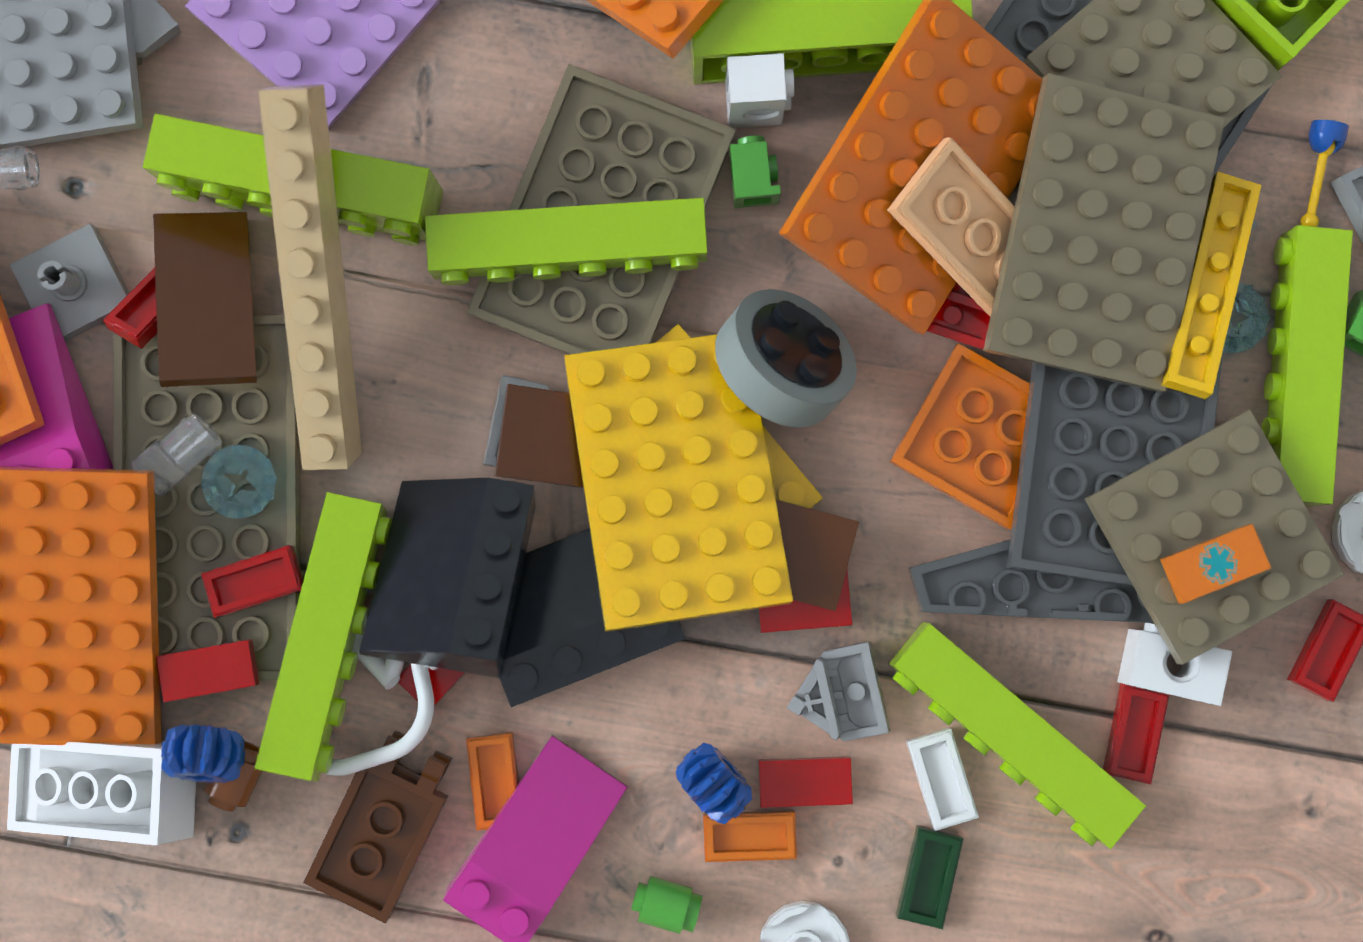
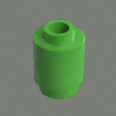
[631,876,702,934]

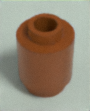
[203,741,262,812]

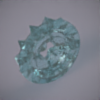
[1223,283,1271,353]
[201,445,278,519]

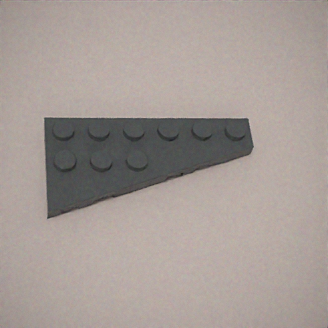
[908,539,1154,623]

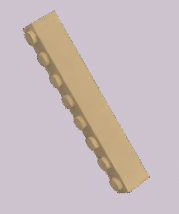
[258,84,362,470]

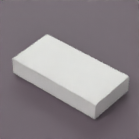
[906,727,979,831]

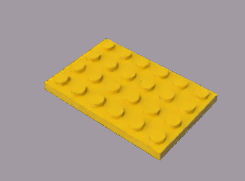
[564,334,793,632]

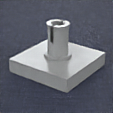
[9,224,129,341]

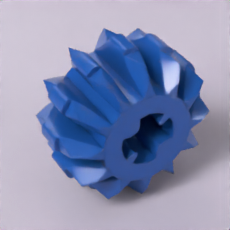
[160,724,246,783]
[676,743,752,824]

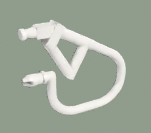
[324,609,438,776]

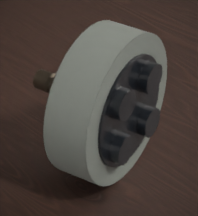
[715,289,857,427]

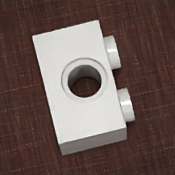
[725,54,794,128]
[1117,623,1232,706]

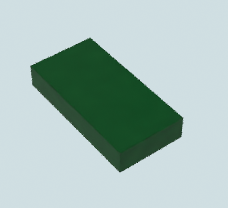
[896,825,964,930]

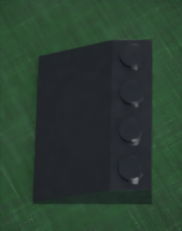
[359,478,536,678]
[500,528,686,707]

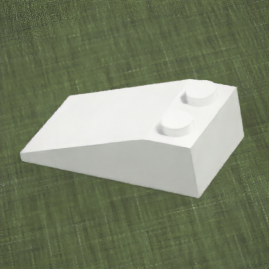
[7,742,196,845]

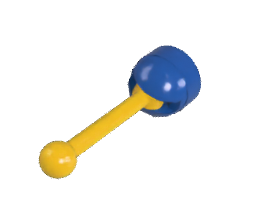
[1300,120,1349,227]

